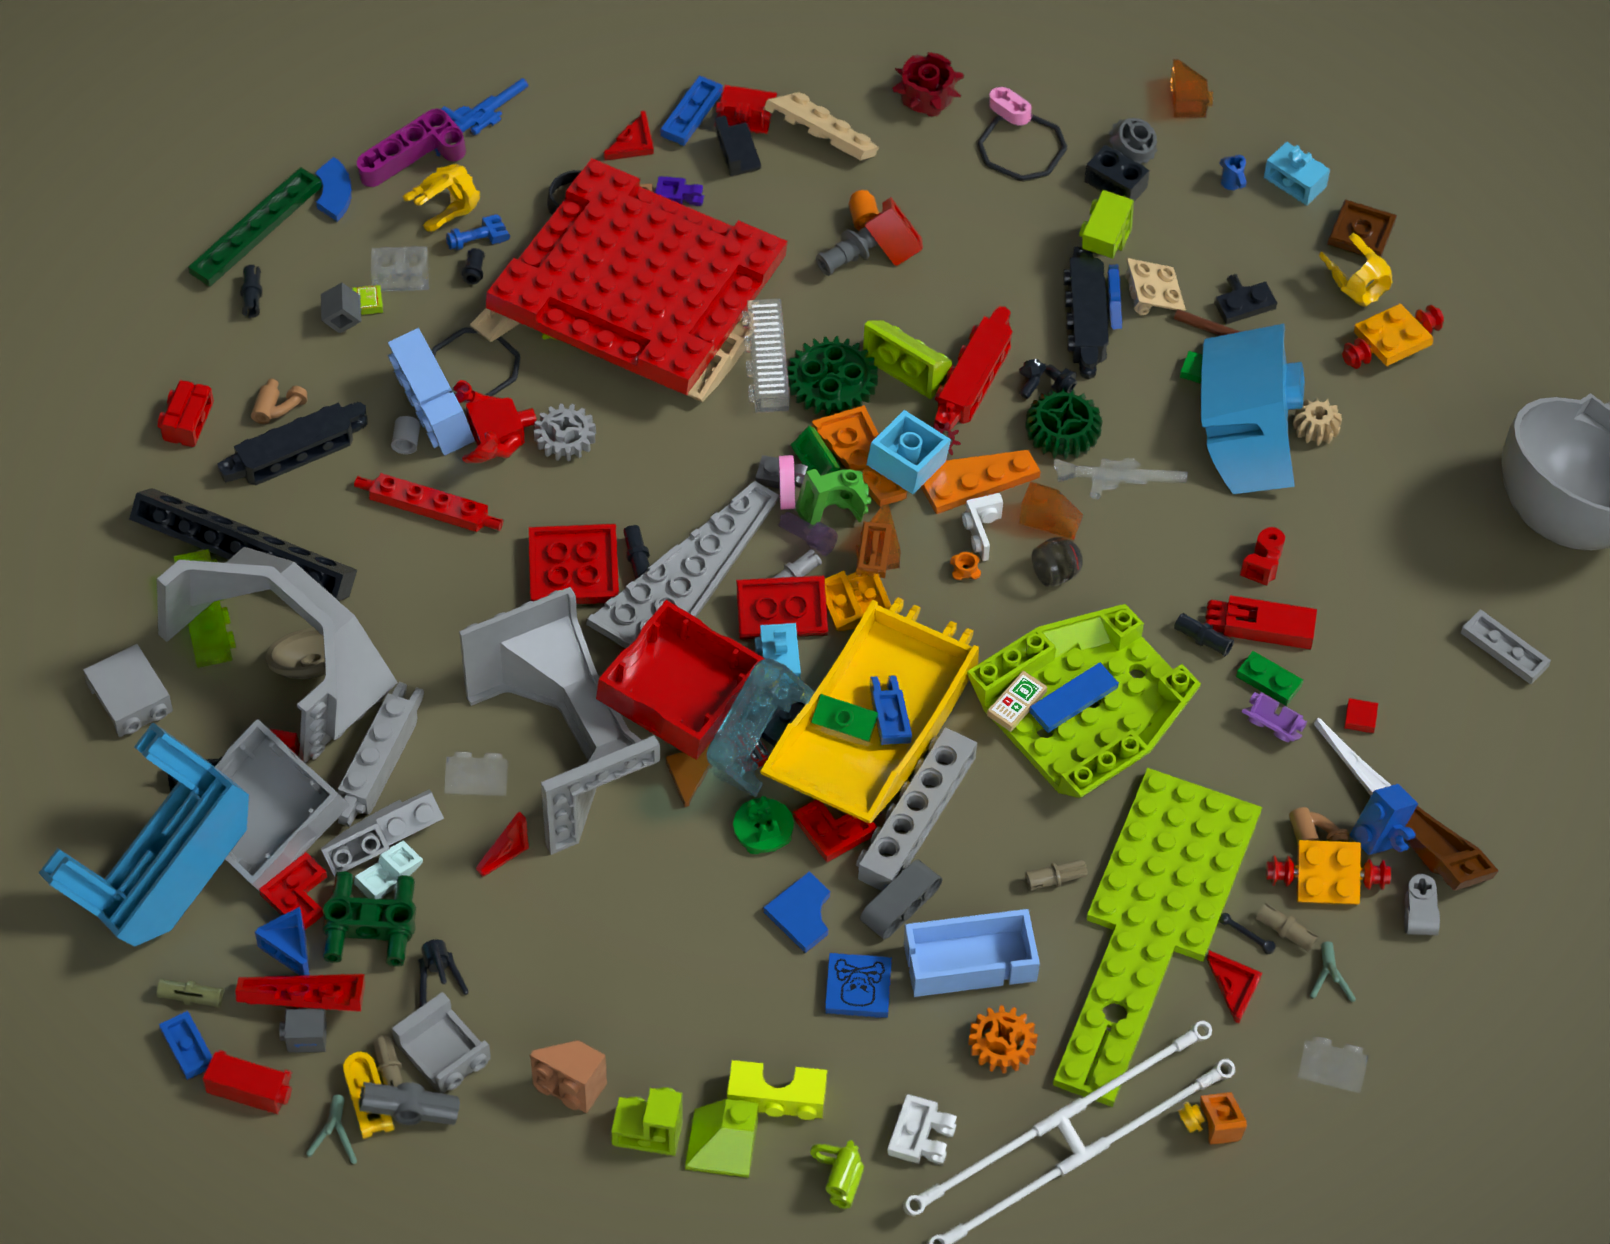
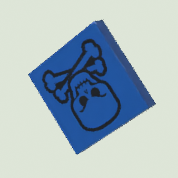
[825,953,892,1018]

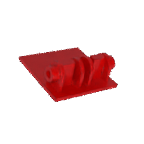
[714,85,777,134]

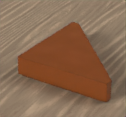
[666,741,720,807]

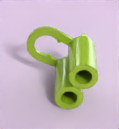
[810,1140,864,1209]

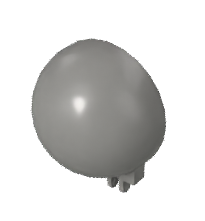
[1501,393,1610,551]

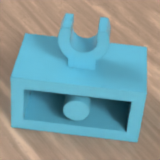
[1264,142,1330,205]
[755,623,801,690]

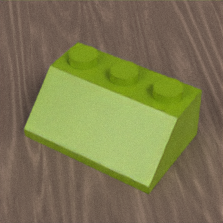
[863,320,952,399]

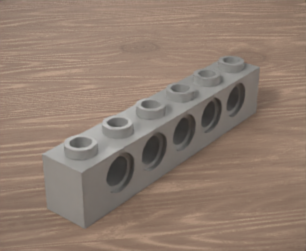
[856,727,977,891]

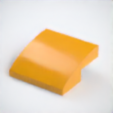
[825,571,892,631]

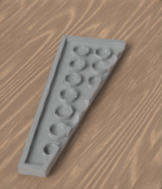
[586,481,779,648]

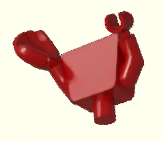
[453,380,537,463]

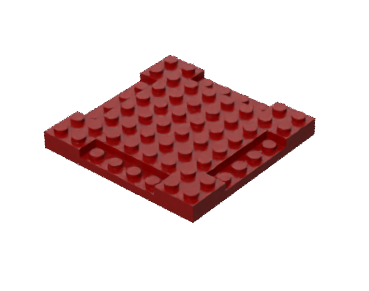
[485,158,788,396]

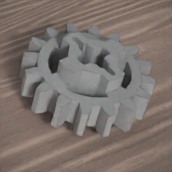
[534,403,596,461]

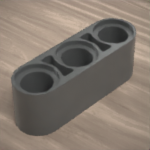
[860,859,943,939]

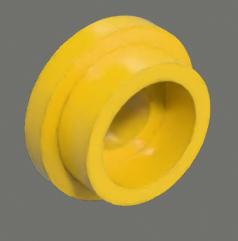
[1178,1101,1206,1133]

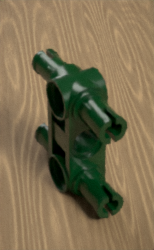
[323,871,416,967]

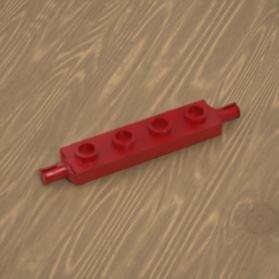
[354,473,503,532]

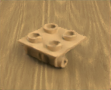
[1125,258,1186,315]

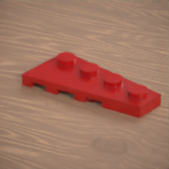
[235,974,365,1012]

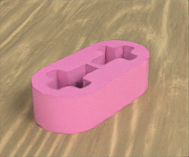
[989,87,1031,125]
[779,455,795,510]

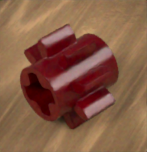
[933,422,961,455]

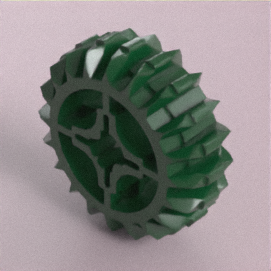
[1025,388,1103,460]

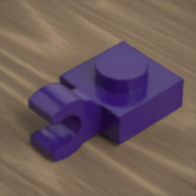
[655,176,704,206]

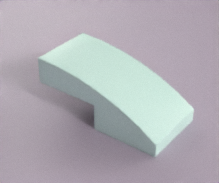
[354,840,423,899]

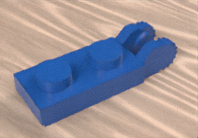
[869,675,912,745]

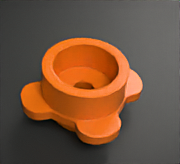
[951,552,981,580]

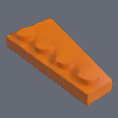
[811,405,907,507]
[921,450,1041,514]

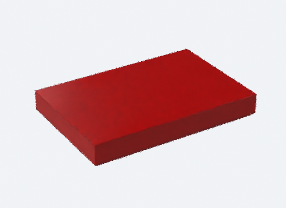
[736,575,828,639]

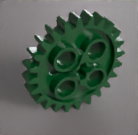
[787,336,878,417]

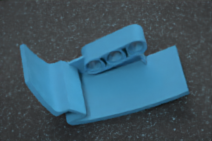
[1201,324,1305,494]

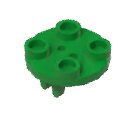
[733,796,794,855]

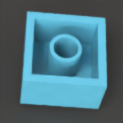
[866,410,951,494]

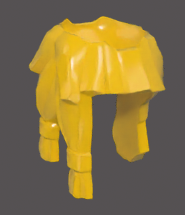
[402,164,480,232]
[1319,233,1393,307]

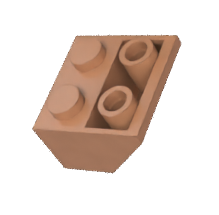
[530,1040,607,1113]

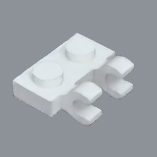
[888,1094,956,1165]

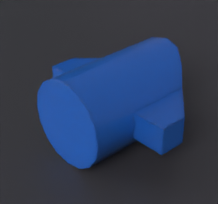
[1219,155,1247,190]

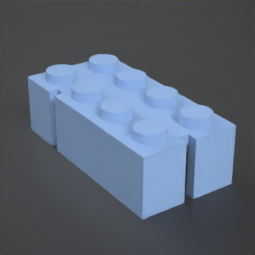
[388,328,475,456]
[904,909,1040,997]

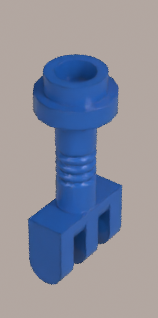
[446,215,510,251]

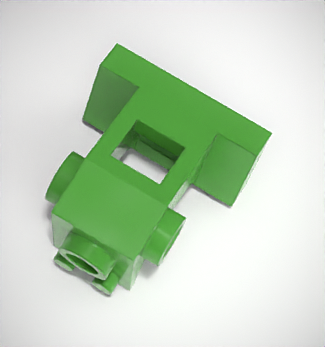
[795,469,871,530]

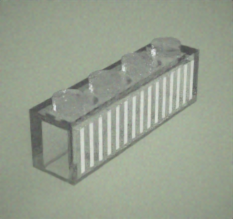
[742,299,790,413]

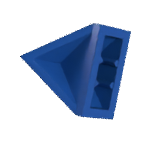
[255,907,310,976]

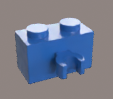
[1349,784,1418,855]

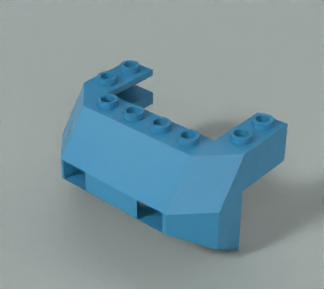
[39,723,249,947]

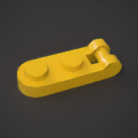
[343,1052,394,1139]

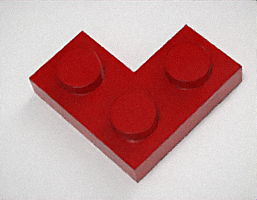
[793,799,877,863]
[259,852,327,930]

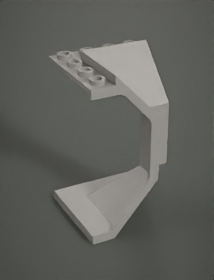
[157,547,398,763]
[459,587,660,855]

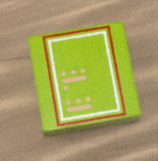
[353,285,384,315]

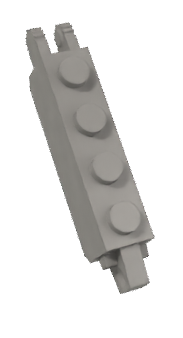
[338,682,424,827]

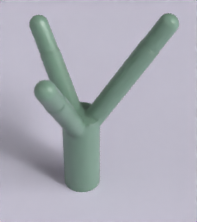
[1310,942,1356,1002]
[306,1095,357,1164]

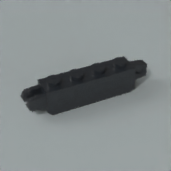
[1063,247,1109,380]
[217,401,368,485]

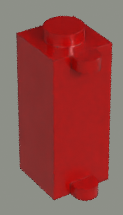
[203,1050,292,1115]

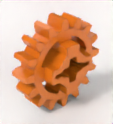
[968,1005,1038,1074]

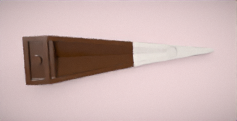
[1314,718,1499,891]

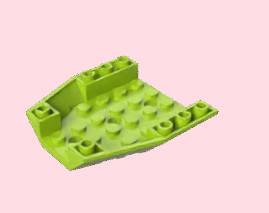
[967,604,1201,798]

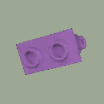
[1242,692,1307,742]

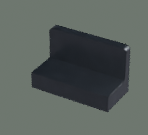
[715,115,761,177]

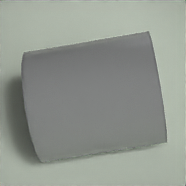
[391,416,421,454]

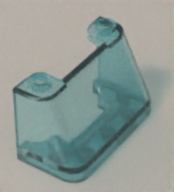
[707,659,815,797]

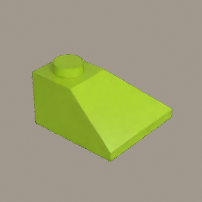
[685,1099,758,1178]

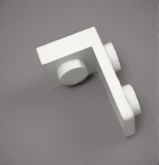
[962,493,1003,562]

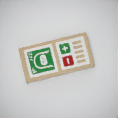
[987,671,1047,732]

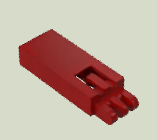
[1204,595,1317,650]

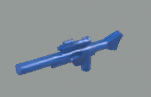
[434,78,528,156]

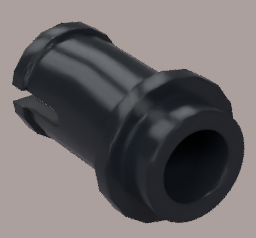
[461,248,485,284]

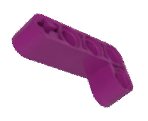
[357,108,466,187]

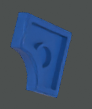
[764,871,830,953]

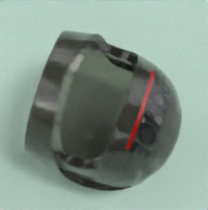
[1032,537,1083,587]

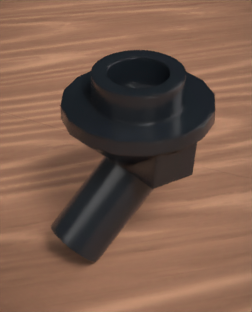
[1019,359,1047,399]
[1045,365,1078,393]

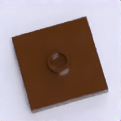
[1328,199,1397,257]

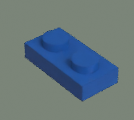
[159,1011,212,1080]

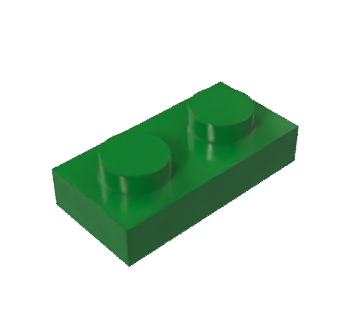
[1236,651,1303,706]

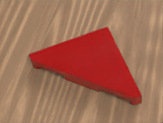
[604,111,654,161]
[476,812,529,877]
[1206,950,1262,1024]

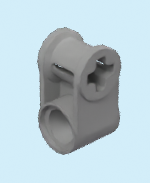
[1404,874,1440,935]

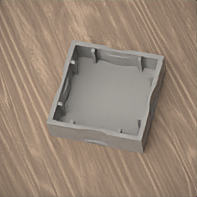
[215,719,350,890]

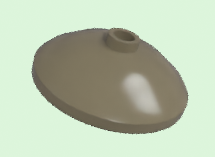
[265,627,326,679]

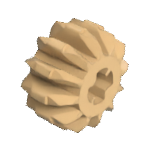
[1293,396,1342,446]

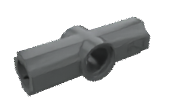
[358,1082,460,1125]

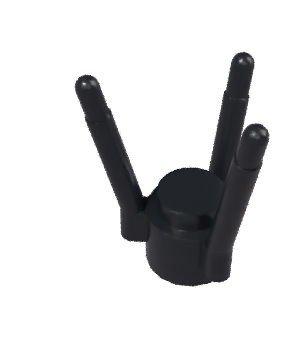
[418,939,469,1007]

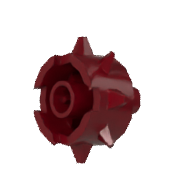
[892,52,964,117]

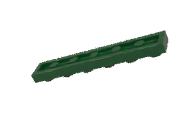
[188,167,322,287]

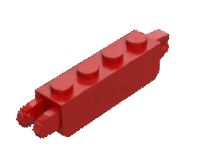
[934,306,1013,431]

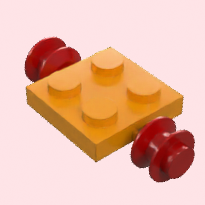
[1342,303,1444,369]
[1266,840,1391,905]

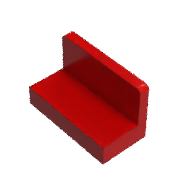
[865,197,923,266]

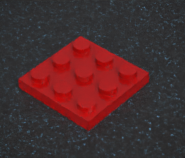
[529,524,619,604]

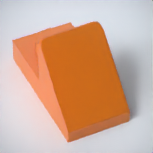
[1200,1092,1247,1145]

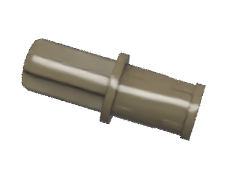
[1025,860,1088,891]
[374,1036,403,1087]

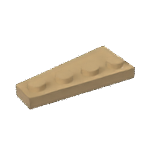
[764,92,879,160]

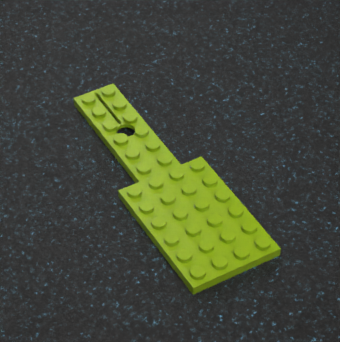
[1053,768,1262,1107]

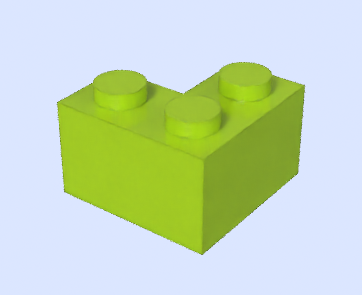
[1079,190,1134,259]
[612,1087,683,1156]

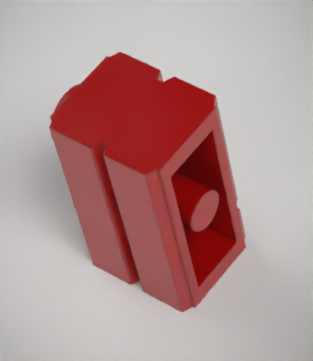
[158,380,214,447]

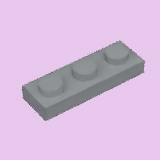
[1461,609,1551,684]

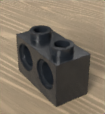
[1084,145,1150,202]

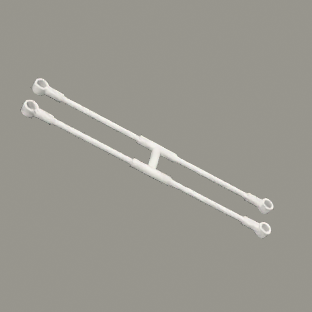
[903,1021,1235,1244]

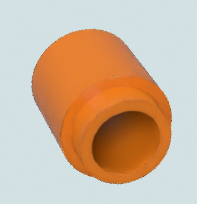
[848,190,879,231]

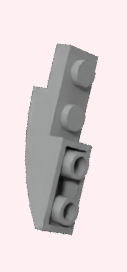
[321,789,444,877]

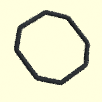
[978,114,1067,181]
[431,327,520,401]

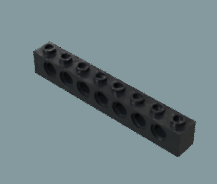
[129,488,357,601]

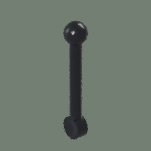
[1219,913,1276,954]

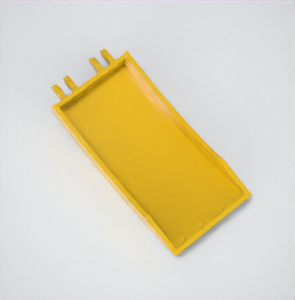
[761,597,979,824]

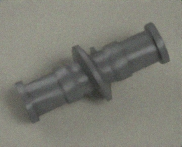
[815,227,878,276]

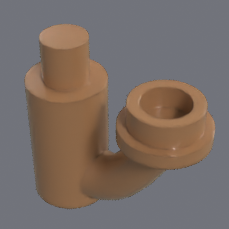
[251,379,308,424]
[1289,807,1350,842]

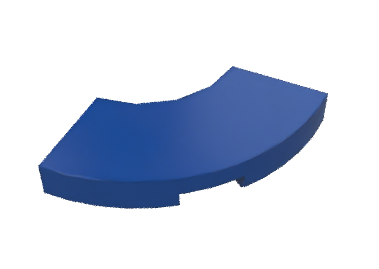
[315,157,352,222]
[1108,264,1122,329]

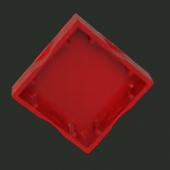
[596,600,766,760]

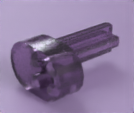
[778,511,838,556]

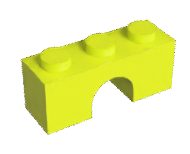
[727,1060,827,1120]

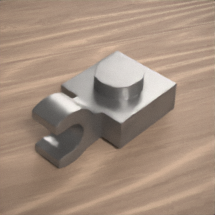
[755,455,808,488]

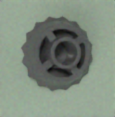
[1109,118,1158,164]

